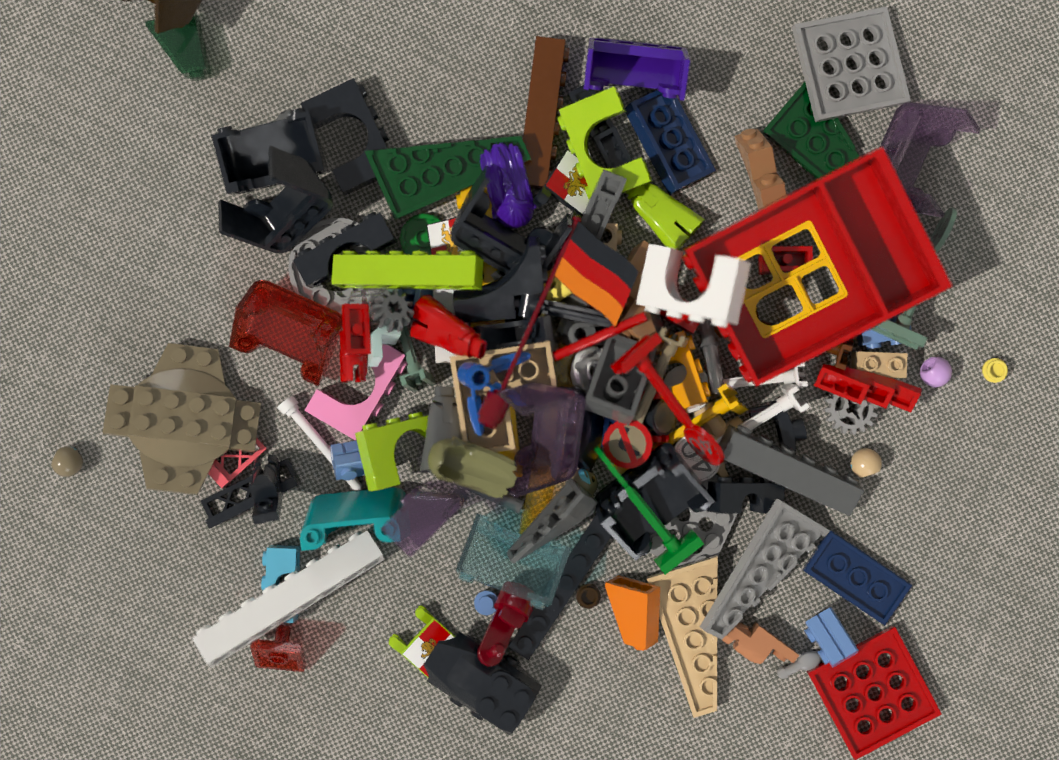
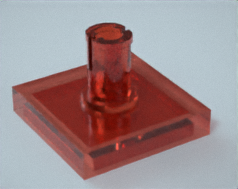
[250,625,306,672]

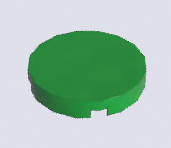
[400,214,441,255]

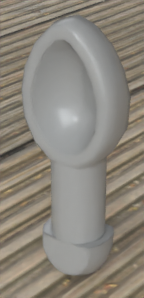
[777,651,822,679]

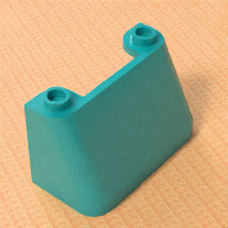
[300,487,411,551]

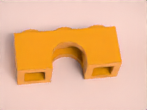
[660,330,711,410]

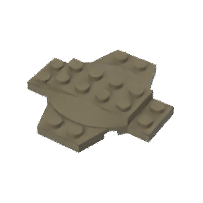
[102,343,261,495]

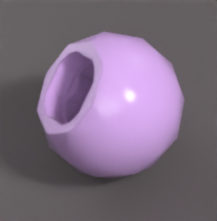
[920,357,952,388]

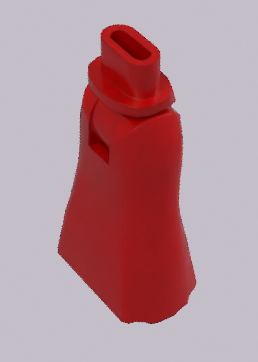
[410,294,487,359]

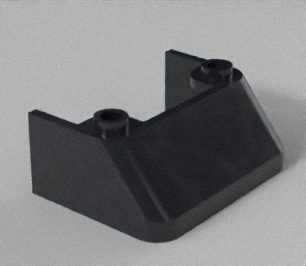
[218,146,333,254]
[450,165,572,274]

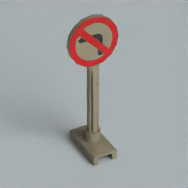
[603,327,690,469]

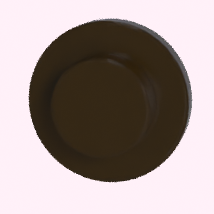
[576,584,601,609]

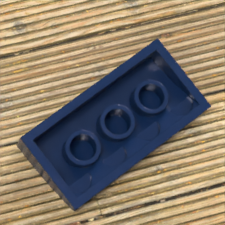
[625,90,716,195]

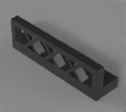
[200,458,302,529]

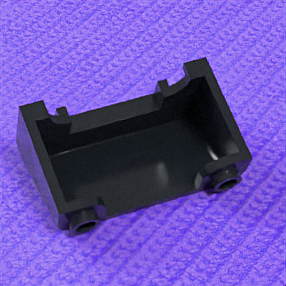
[211,108,329,195]
[594,443,715,561]

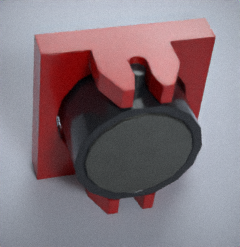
[636,391,677,443]

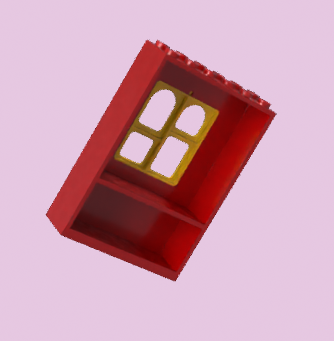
[682,147,952,387]

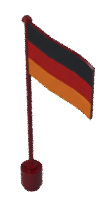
[478,216,639,430]

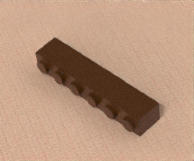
[523,36,570,189]

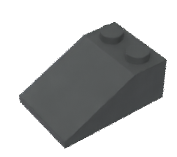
[582,334,657,425]

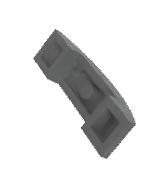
[581,169,627,241]

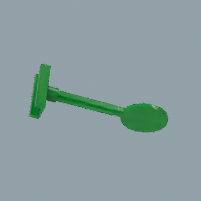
[594,446,704,575]

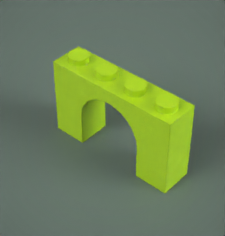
[557,86,653,199]
[355,412,428,491]

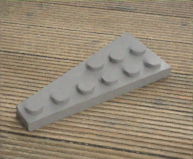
[700,499,830,640]

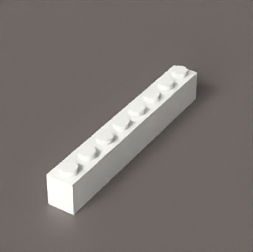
[192,531,384,668]

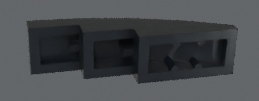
[567,85,633,169]

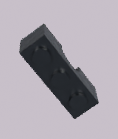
[707,477,785,514]

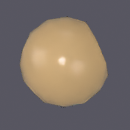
[850,448,882,478]

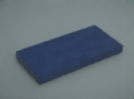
[802,529,912,626]

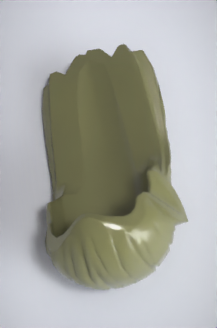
[428,436,517,498]

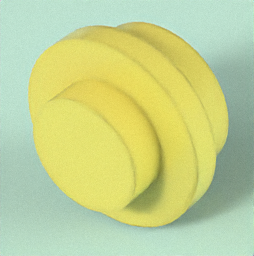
[982,358,1008,383]

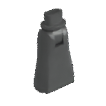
[420,386,463,473]

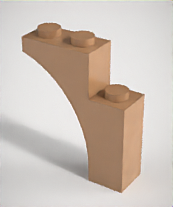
[734,129,793,236]
[617,240,663,355]

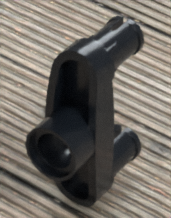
[748,400,807,455]

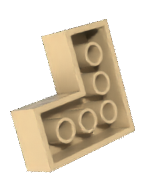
[450,341,557,452]

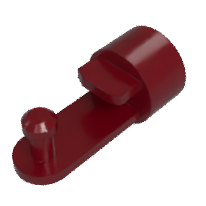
[478,583,537,666]

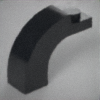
[472,315,554,351]
[556,386,603,471]

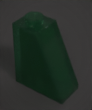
[145,13,211,81]

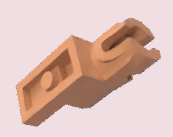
[722,622,799,664]

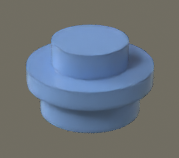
[474,590,497,615]

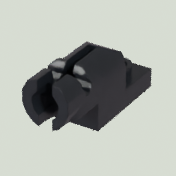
[251,454,283,525]

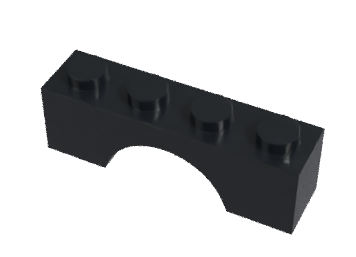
[293,212,398,288]

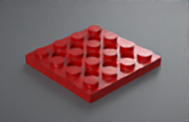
[806,626,942,760]

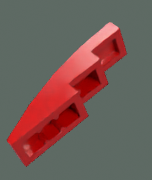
[814,364,922,413]

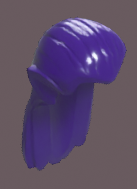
[480,142,537,229]

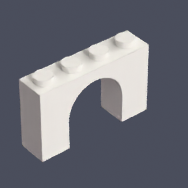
[636,244,751,328]

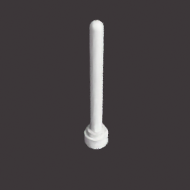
[277,395,362,491]

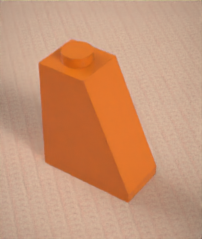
[605,575,661,650]

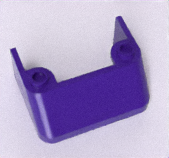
[584,37,690,100]

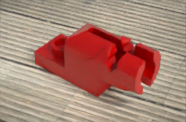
[339,304,371,383]

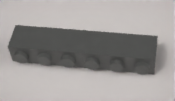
[719,424,864,516]

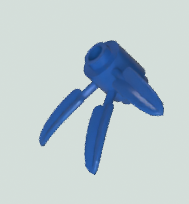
[457,352,531,436]

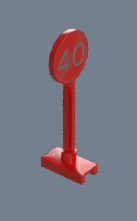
[610,333,724,466]

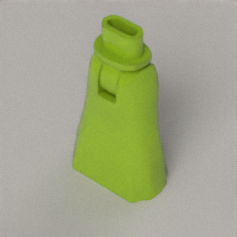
[625,183,705,250]

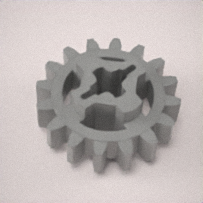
[823,392,879,435]

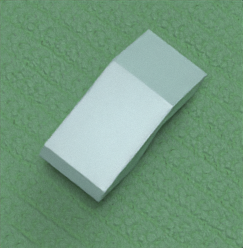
[367,325,401,367]

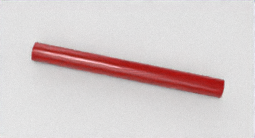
[552,311,648,362]

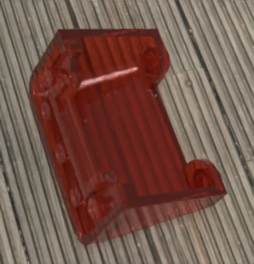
[229,280,343,386]

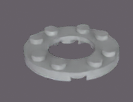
[288,218,386,317]

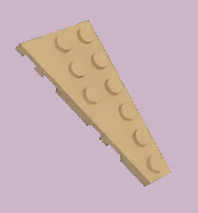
[647,555,718,718]

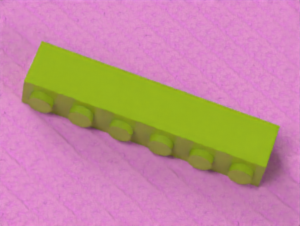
[331,251,484,290]

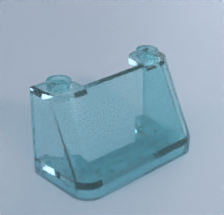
[455,513,571,610]

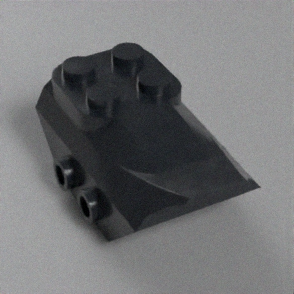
[423,632,542,735]

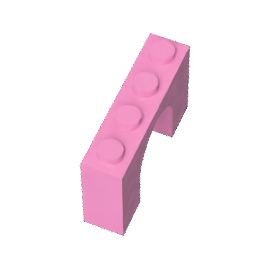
[304,334,408,441]

